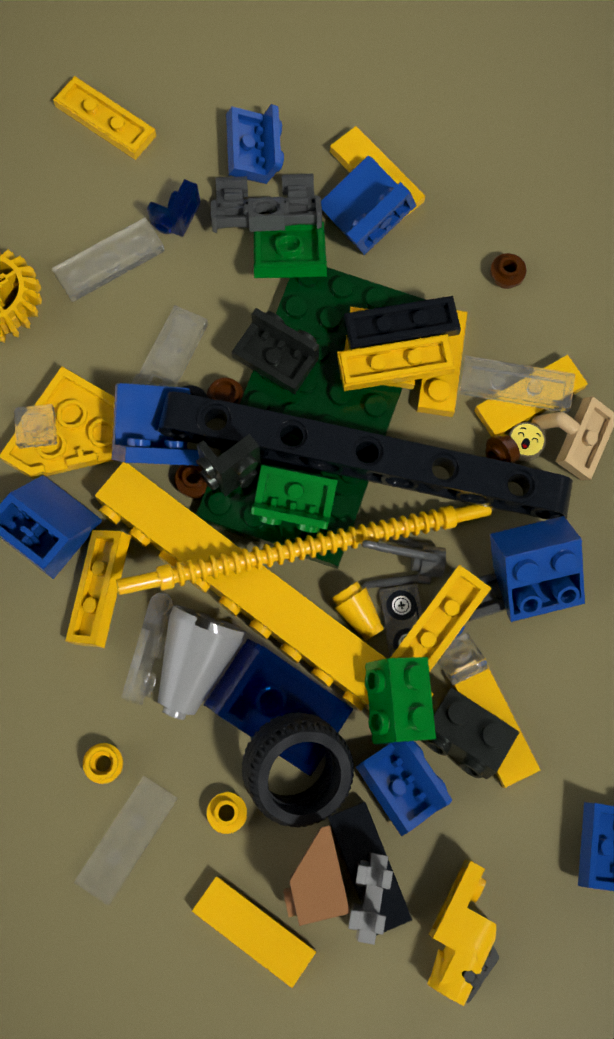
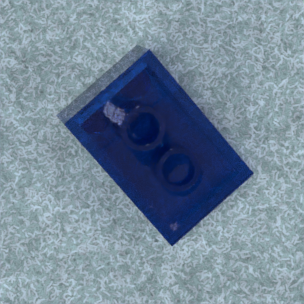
[204,639,353,776]

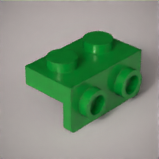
[250,463,338,533]
[365,657,436,744]

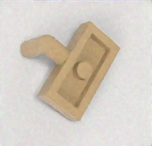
[532,396,614,480]

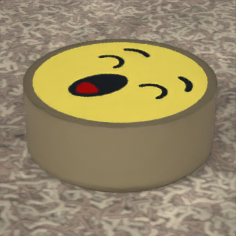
[509,422,546,461]

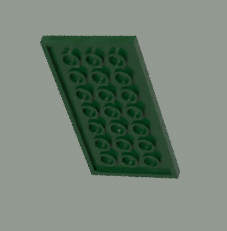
[196,267,426,569]

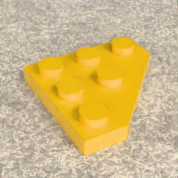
[0,367,115,479]

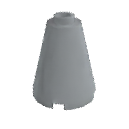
[158,605,246,720]

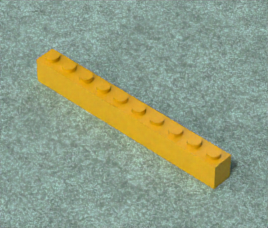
[95,462,434,712]

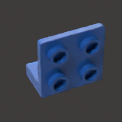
[321,156,417,255]
[112,383,200,466]

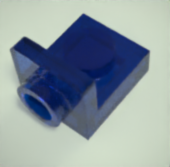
[147,179,201,237]

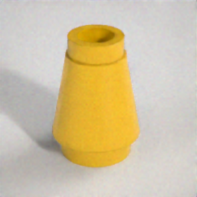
[332,581,384,641]

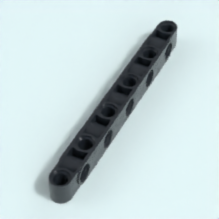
[158,392,573,520]

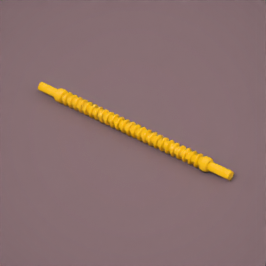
[116,504,492,595]

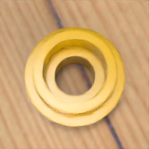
[83,743,124,784]
[207,792,247,834]

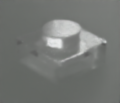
[14,404,57,448]
[438,633,488,685]

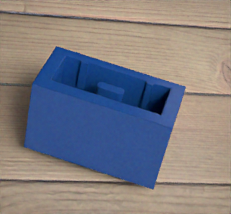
[0,475,102,579]
[490,516,585,622]

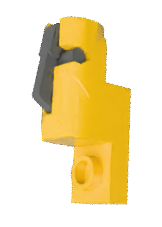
[427,860,499,1006]

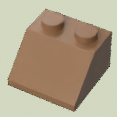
[283,825,350,926]

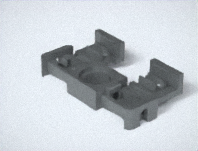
[211,173,322,233]

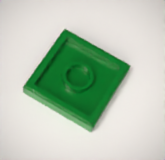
[253,221,327,278]

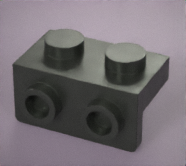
[232,308,319,394]
[196,434,261,497]
[426,688,519,779]

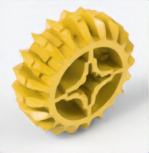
[0,249,42,343]

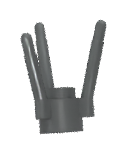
[362,535,446,589]

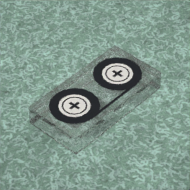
[378,584,423,657]

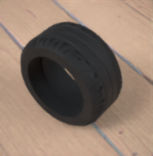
[242,712,354,828]

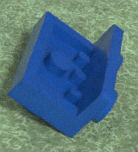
[226,104,284,184]
[356,741,452,836]
[578,802,614,891]

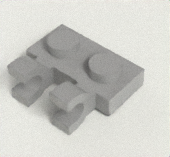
[348,852,393,945]

